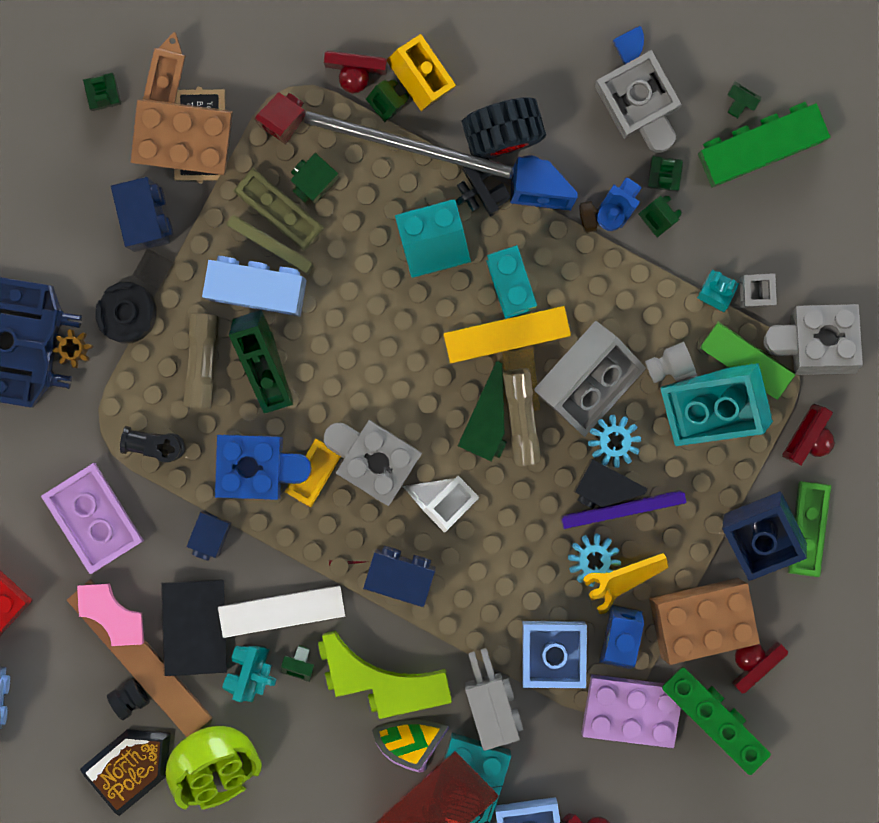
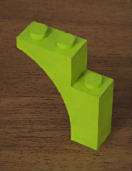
[318,631,452,719]

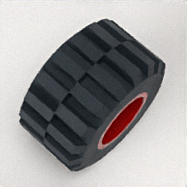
[461,97,547,159]

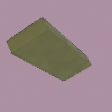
[233,168,324,251]
[226,215,314,275]

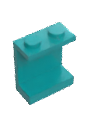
[486,245,537,319]

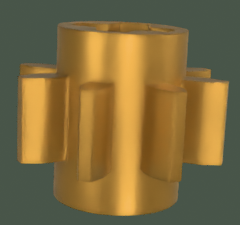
[53,329,93,368]

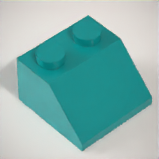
[395,199,471,278]

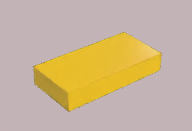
[284,438,341,507]

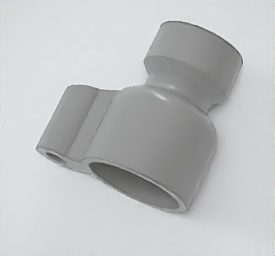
[645,341,698,384]

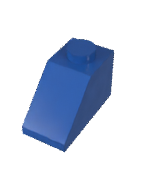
[510,155,578,211]

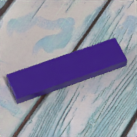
[560,490,687,529]

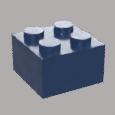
[111,177,173,252]
[722,491,807,581]
[363,545,436,608]

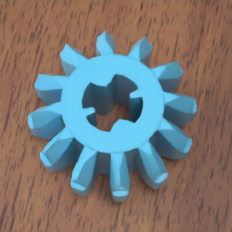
[588,415,641,468]
[568,533,621,587]

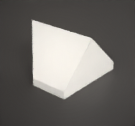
[402,476,479,533]

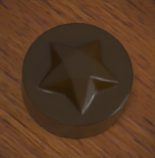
[579,201,599,233]

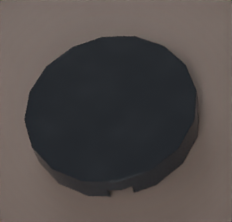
[95,282,157,344]

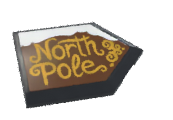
[80,729,171,816]

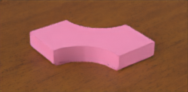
[77,583,144,646]

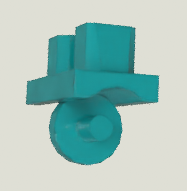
[222,646,277,702]

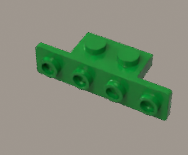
[662,667,771,775]

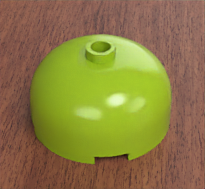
[166,726,262,810]

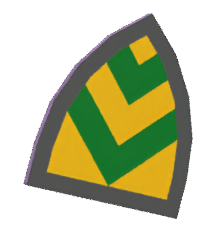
[372,720,449,773]

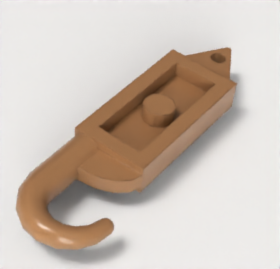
[143,32,186,103]

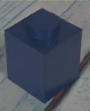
[186,511,232,561]

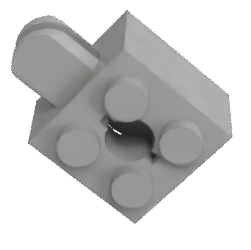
[594,50,682,153]
[763,304,863,375]
[324,420,422,507]
[465,648,523,751]

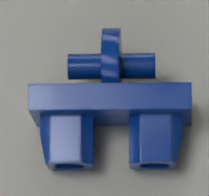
[597,178,642,231]

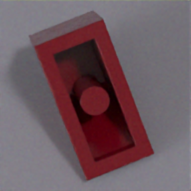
[254,92,306,145]

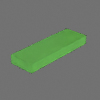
[700,321,796,400]
[788,481,831,577]

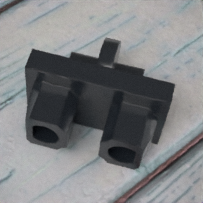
[456,158,511,217]

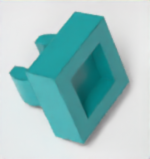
[697,269,739,312]

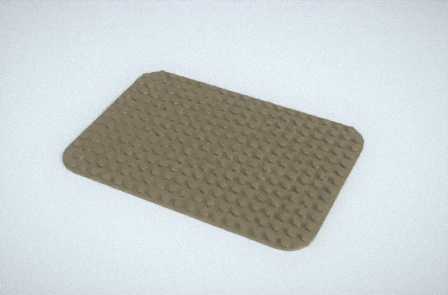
[98,85,800,713]

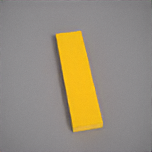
[443,306,571,364]

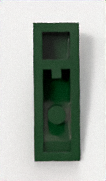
[229,310,293,414]
[457,361,507,462]

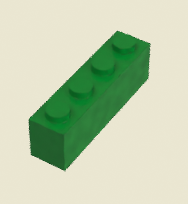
[698,102,831,188]

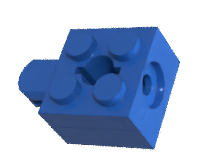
[215,435,312,500]

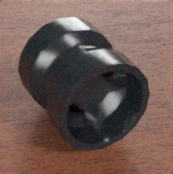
[107,678,150,720]

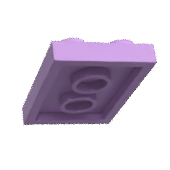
[41,463,144,574]
[581,674,681,748]

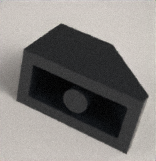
[573,459,648,509]

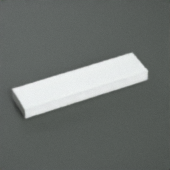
[218,585,345,638]

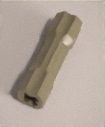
[183,313,218,408]
[503,368,541,466]

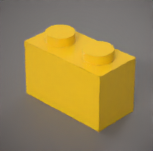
[387,34,456,111]

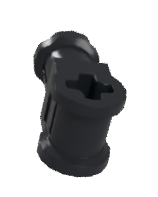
[120,426,185,462]

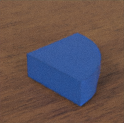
[612,26,644,65]

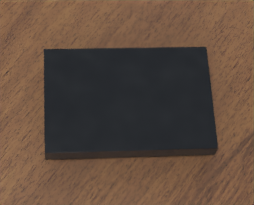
[161,580,227,676]

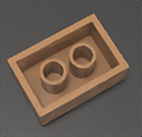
[131,99,233,175]
[649,578,760,665]

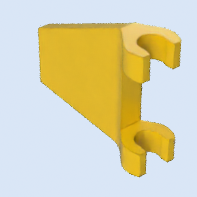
[583,553,669,614]

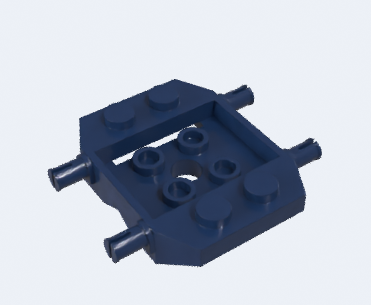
[0,277,82,408]

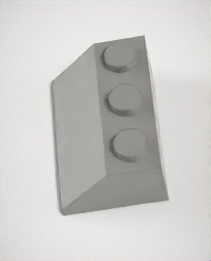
[534,321,646,437]

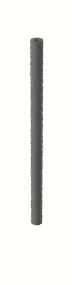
[304,111,514,179]

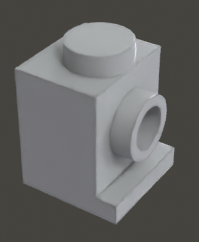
[739,274,777,308]

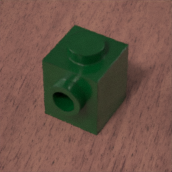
[290,153,340,204]

